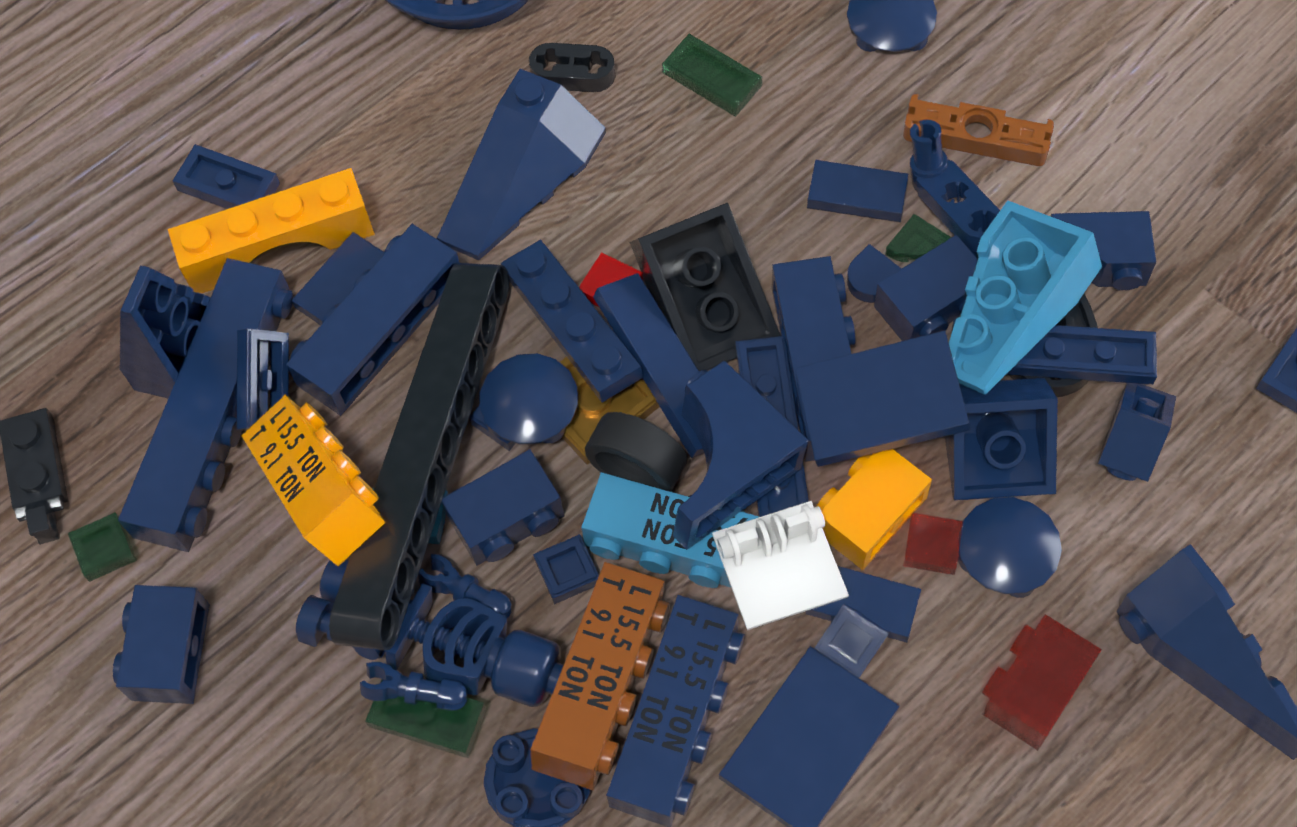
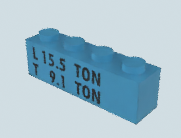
[581,472,759,588]

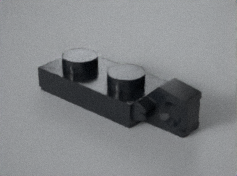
[0,408,68,545]

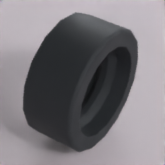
[585,412,687,492]

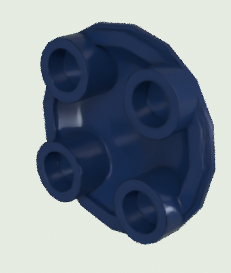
[847,0,937,52]
[480,353,578,444]
[957,497,1062,598]
[483,728,590,827]

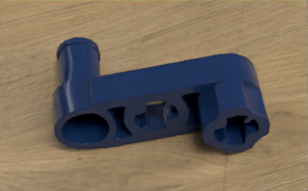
[910,120,1000,259]

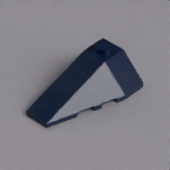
[436,69,606,260]
[120,265,210,399]
[1116,544,1297,760]

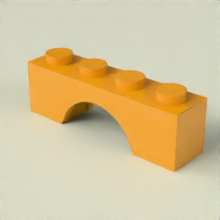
[167,168,375,294]

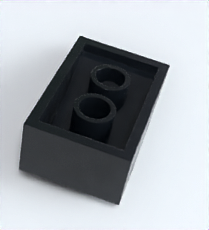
[629,202,781,371]

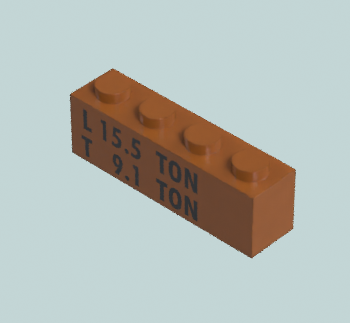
[530,562,670,791]

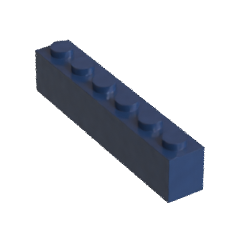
[118,258,293,552]

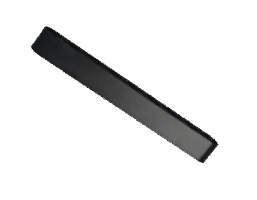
[329,263,509,650]

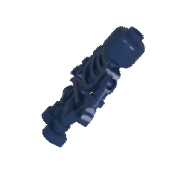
[296,554,564,711]

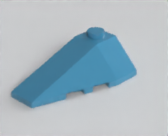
[949,200,1102,395]

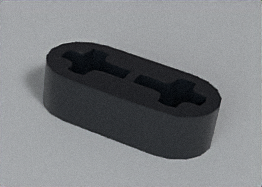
[529,43,616,92]

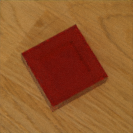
[903,513,963,575]

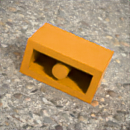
[816,449,932,570]

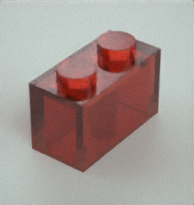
[982,614,1102,751]

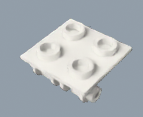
[712,501,849,630]

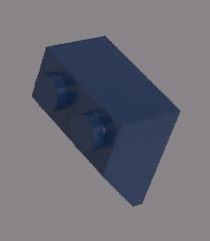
[945,378,1058,500]

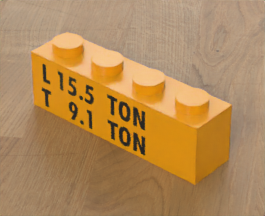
[241,394,385,566]

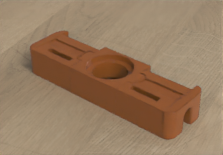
[903,94,1054,166]

